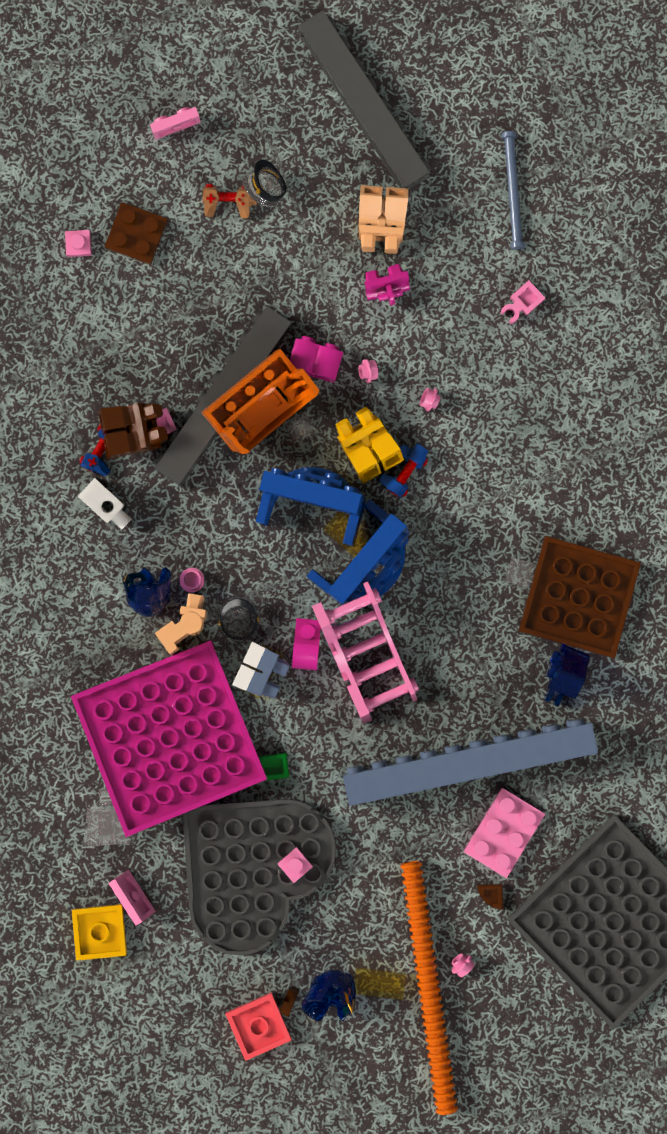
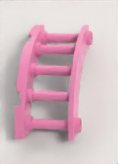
[312,582,419,724]

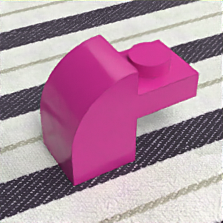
[292,618,321,671]

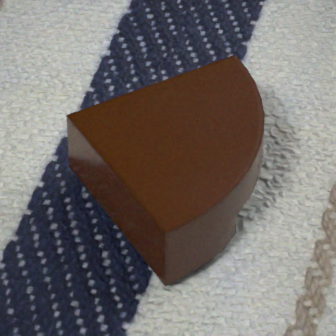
[477,884,503,910]
[280,986,299,1017]

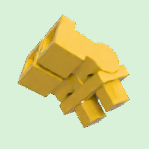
[335,407,404,484]

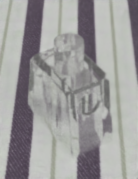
[83,788,134,847]

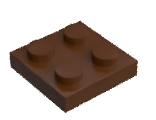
[105,202,168,265]

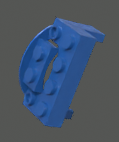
[255,467,366,548]
[307,499,410,606]

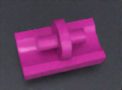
[364,264,410,306]

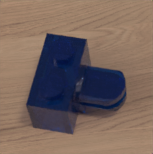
[544,644,590,707]

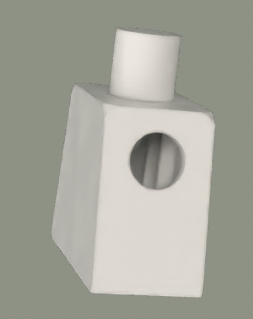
[78,478,132,529]

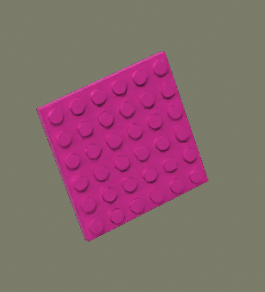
[71,641,267,837]

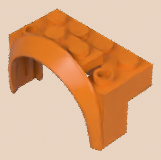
[201,349,320,454]

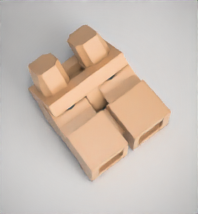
[358,185,409,254]
[155,593,208,655]

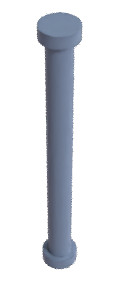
[501,131,525,250]

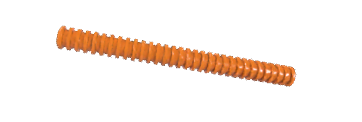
[400,861,458,1115]

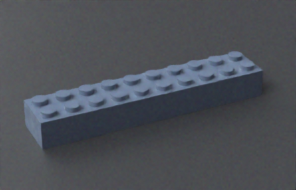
[343,718,598,806]

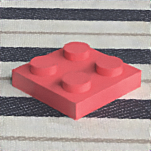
[225,992,292,1061]

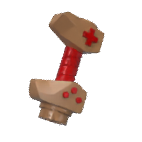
[203,184,257,218]

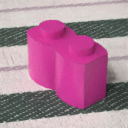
[290,336,343,383]

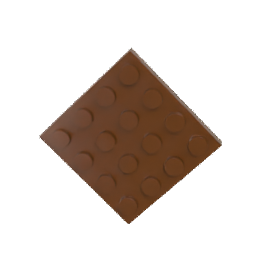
[518,536,641,659]

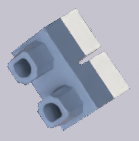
[232,642,290,698]

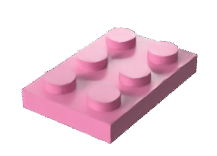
[463,788,545,878]

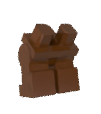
[98,403,168,460]

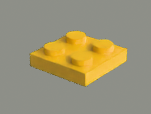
[72,904,127,961]

